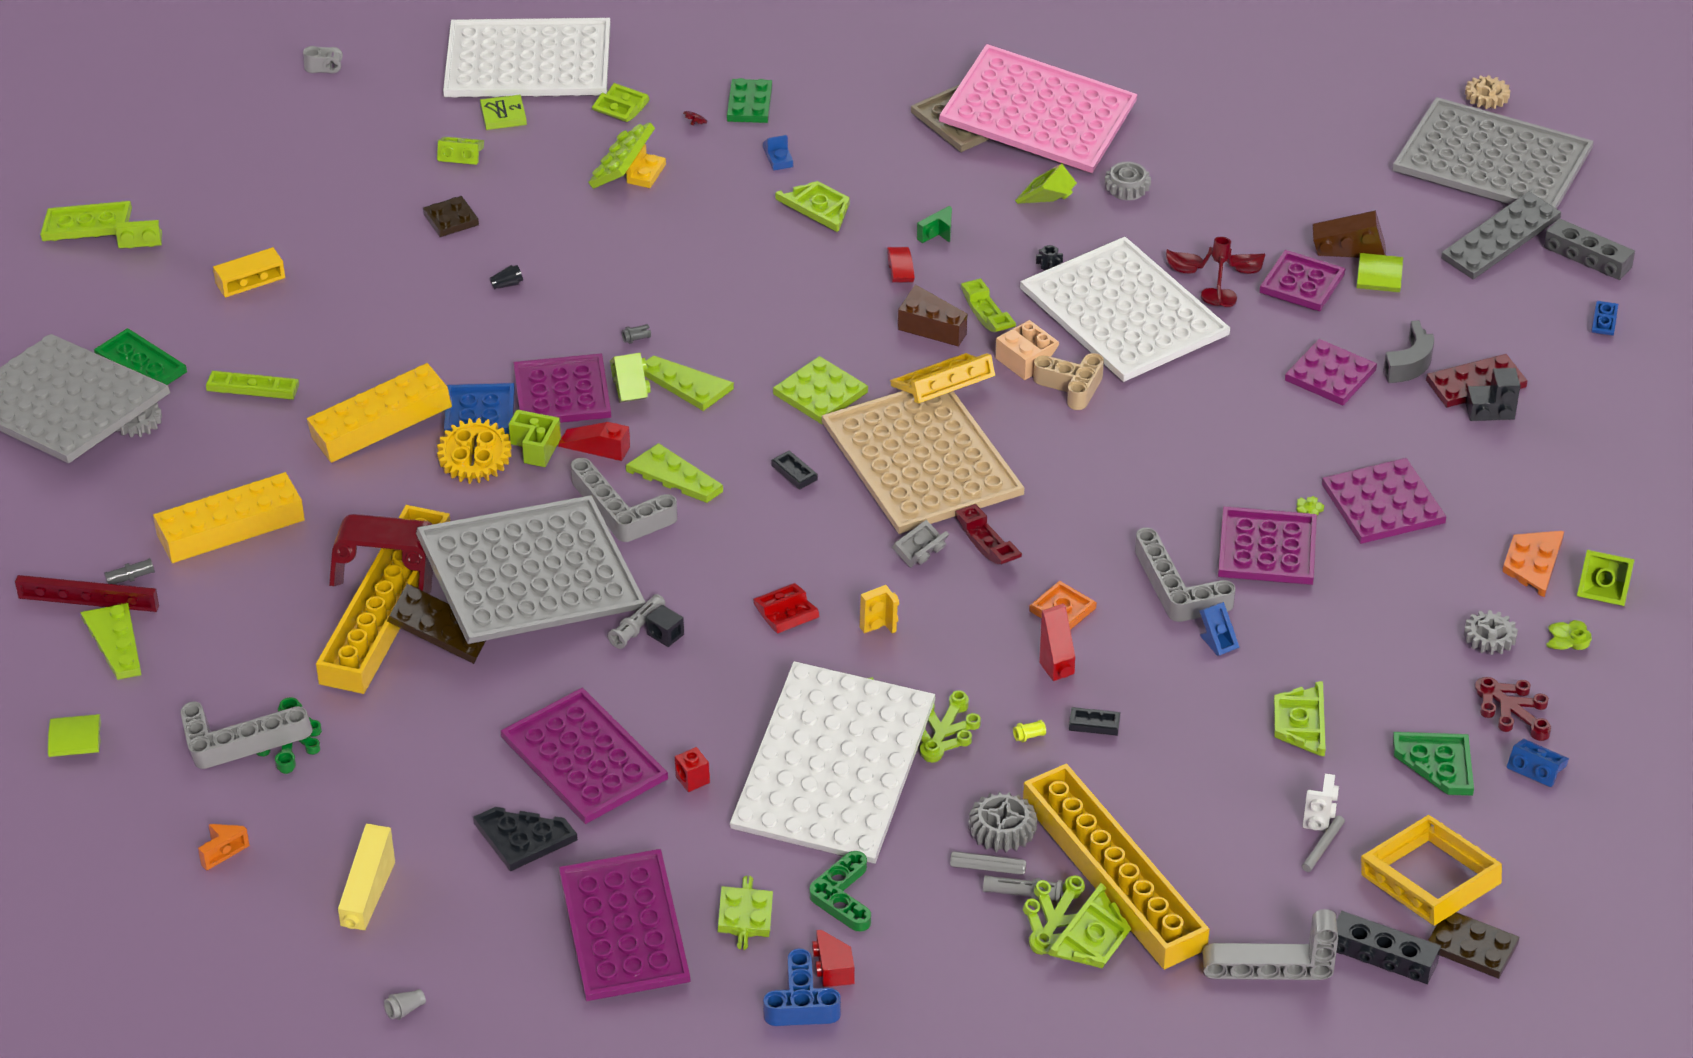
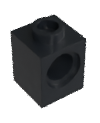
[646,605,684,647]

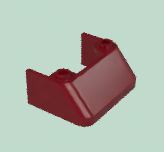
[329,514,433,593]

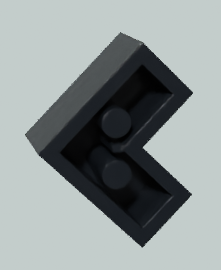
[1465,368,1520,421]

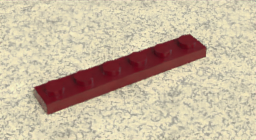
[15,575,159,612]

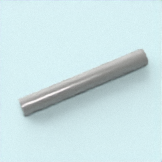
[1302,816,1345,872]

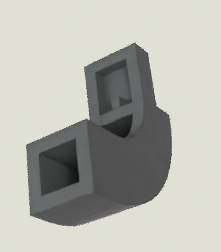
[1384,320,1434,383]

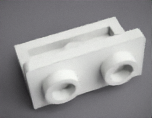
[1303,774,1339,831]

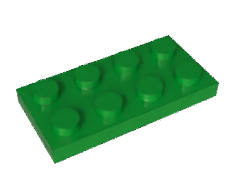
[94,328,187,385]

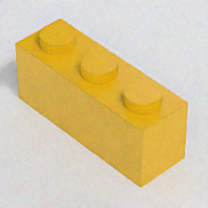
[213,247,285,298]

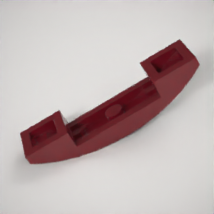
[955,504,1022,564]

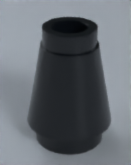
[490,265,523,290]

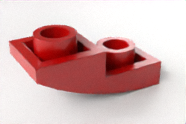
[887,247,915,282]

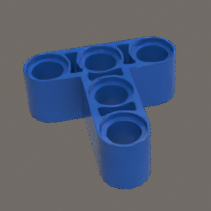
[763,948,841,1026]

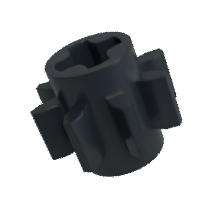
[1036,245,1063,271]

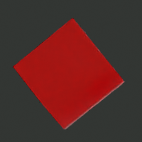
[753,583,819,634]

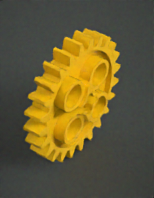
[437,418,512,484]

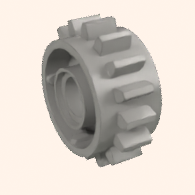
[1105,162,1151,200]

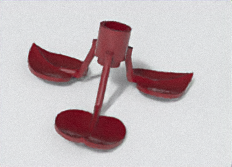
[1166,237,1265,307]

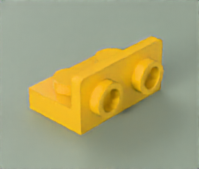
[625,144,666,188]
[860,585,899,633]

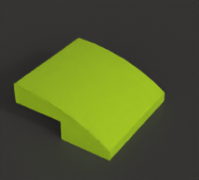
[592,83,650,122]
[1357,253,1403,292]
[48,714,101,757]

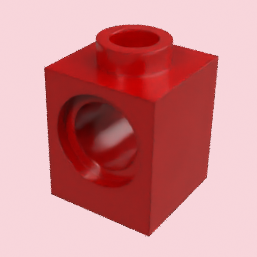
[675,747,710,792]

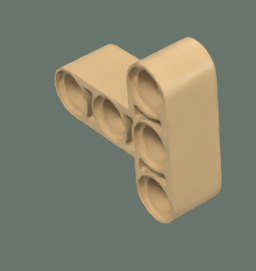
[1033,353,1104,410]

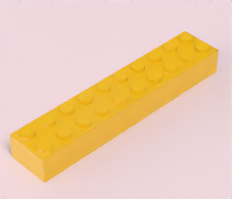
[316,505,450,694]
[1023,763,1209,970]

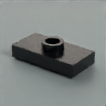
[771,450,818,490]
[1069,707,1121,736]

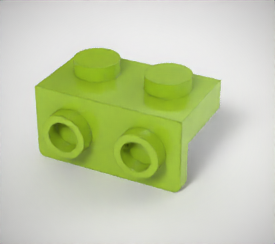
[115,220,162,248]

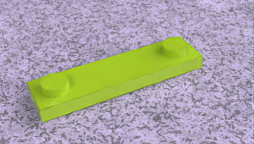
[206,371,299,400]

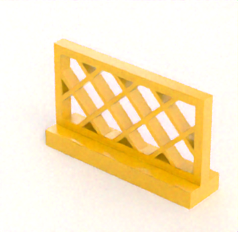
[890,353,995,403]

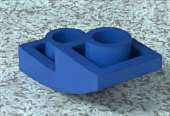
[1592,301,1619,336]

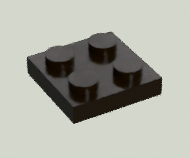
[423,196,479,237]

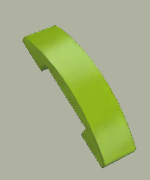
[961,278,1016,332]

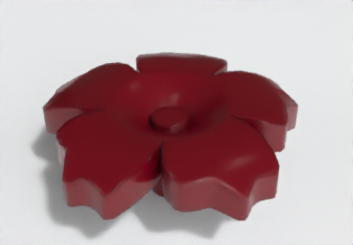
[683,111,707,125]

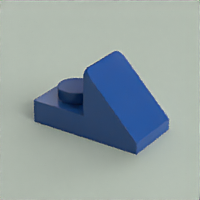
[763,135,793,171]
[1200,602,1240,656]

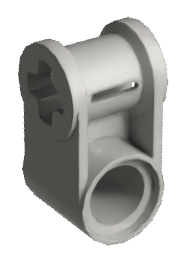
[303,46,343,73]

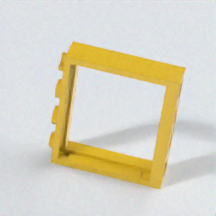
[1361,814,1502,926]

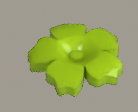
[1296,496,1325,515]

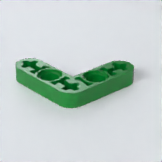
[809,851,871,932]

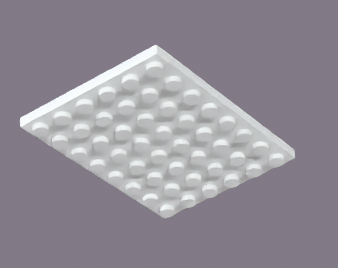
[443,18,610,98]
[1020,237,1230,382]
[730,661,935,864]

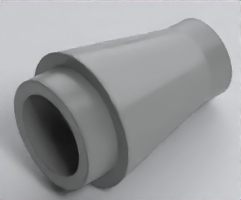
[384,989,426,1020]

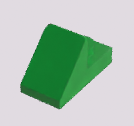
[917,206,952,243]

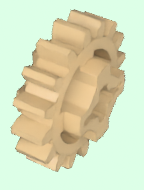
[1465,75,1510,109]

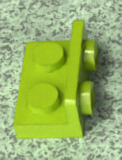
[437,136,484,165]

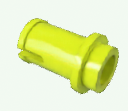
[1013,720,1046,743]

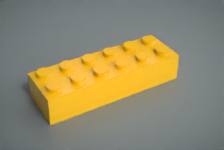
[306,363,452,463]
[153,472,305,563]

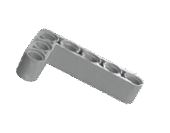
[571,458,677,542]
[1135,527,1236,622]
[181,701,313,769]
[1202,909,1338,980]

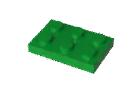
[727,78,772,123]

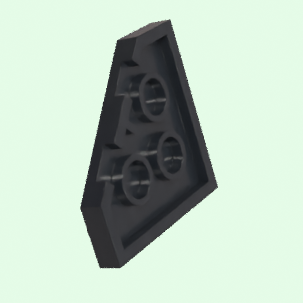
[473,807,578,872]

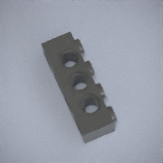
[1544,218,1635,280]

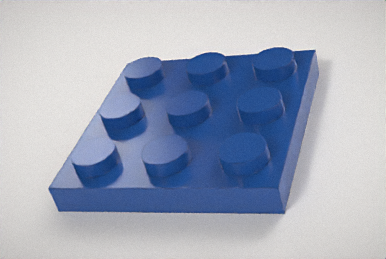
[444,383,515,434]

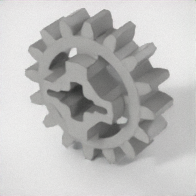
[116,403,162,437]
[1464,610,1518,655]

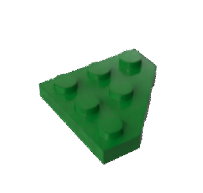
[1393,732,1474,796]

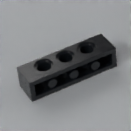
[1336,911,1441,985]

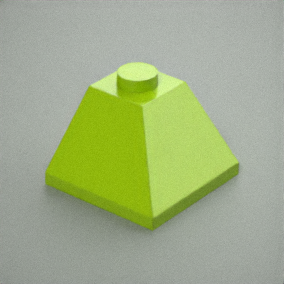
[1015,164,1077,204]
[1577,550,1635,606]

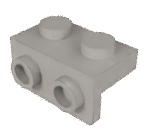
[892,519,949,568]

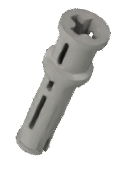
[608,594,666,649]
[983,875,1063,903]

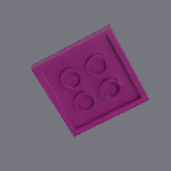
[1259,250,1345,311]
[1285,339,1377,406]

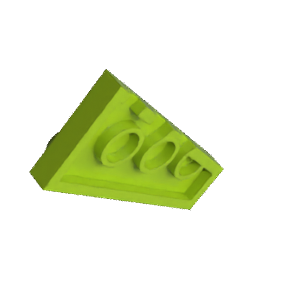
[644,355,734,411]
[626,443,723,503]
[80,603,141,680]

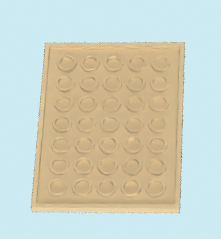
[822,391,1024,534]

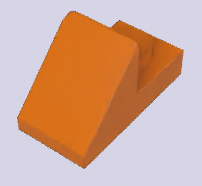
[198,824,250,871]

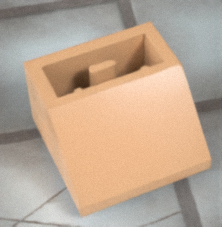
[996,320,1059,380]

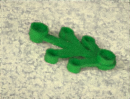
[256,697,322,774]

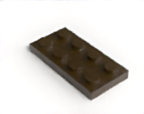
[387,584,486,664]

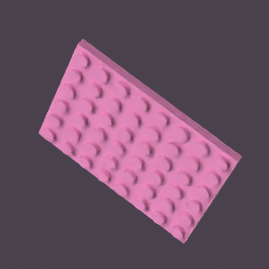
[939,44,1137,173]

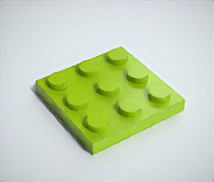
[773,356,868,424]

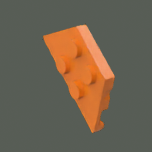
[1503,531,1564,597]

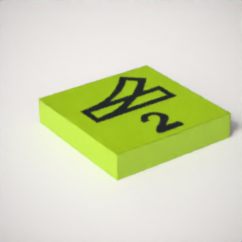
[480,94,527,130]

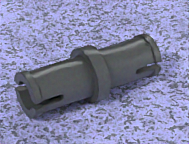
[104,558,155,584]

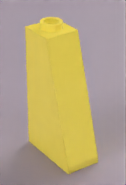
[338,823,395,930]

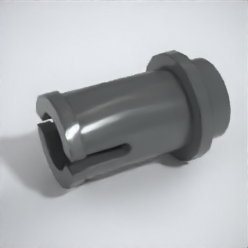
[621,324,651,344]

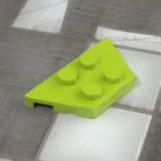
[775,181,850,232]
[1274,681,1326,756]
[1047,883,1131,968]

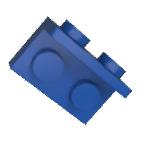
[1507,739,1569,787]

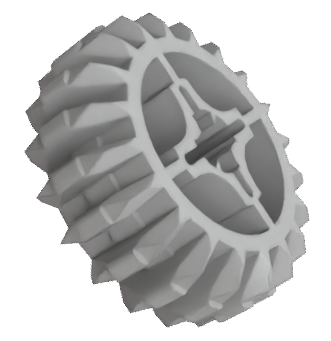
[969,791,1037,853]

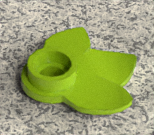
[1546,620,1592,650]

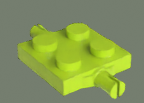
[717,876,773,950]

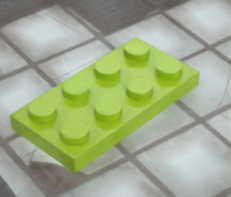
[588,122,655,189]
[40,201,132,241]

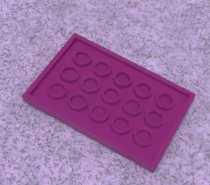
[501,687,668,824]
[559,849,691,1001]

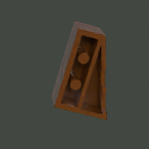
[1313,210,1386,258]
[898,284,968,347]

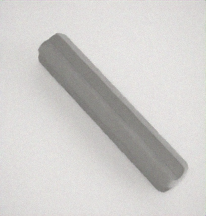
[950,851,1026,875]

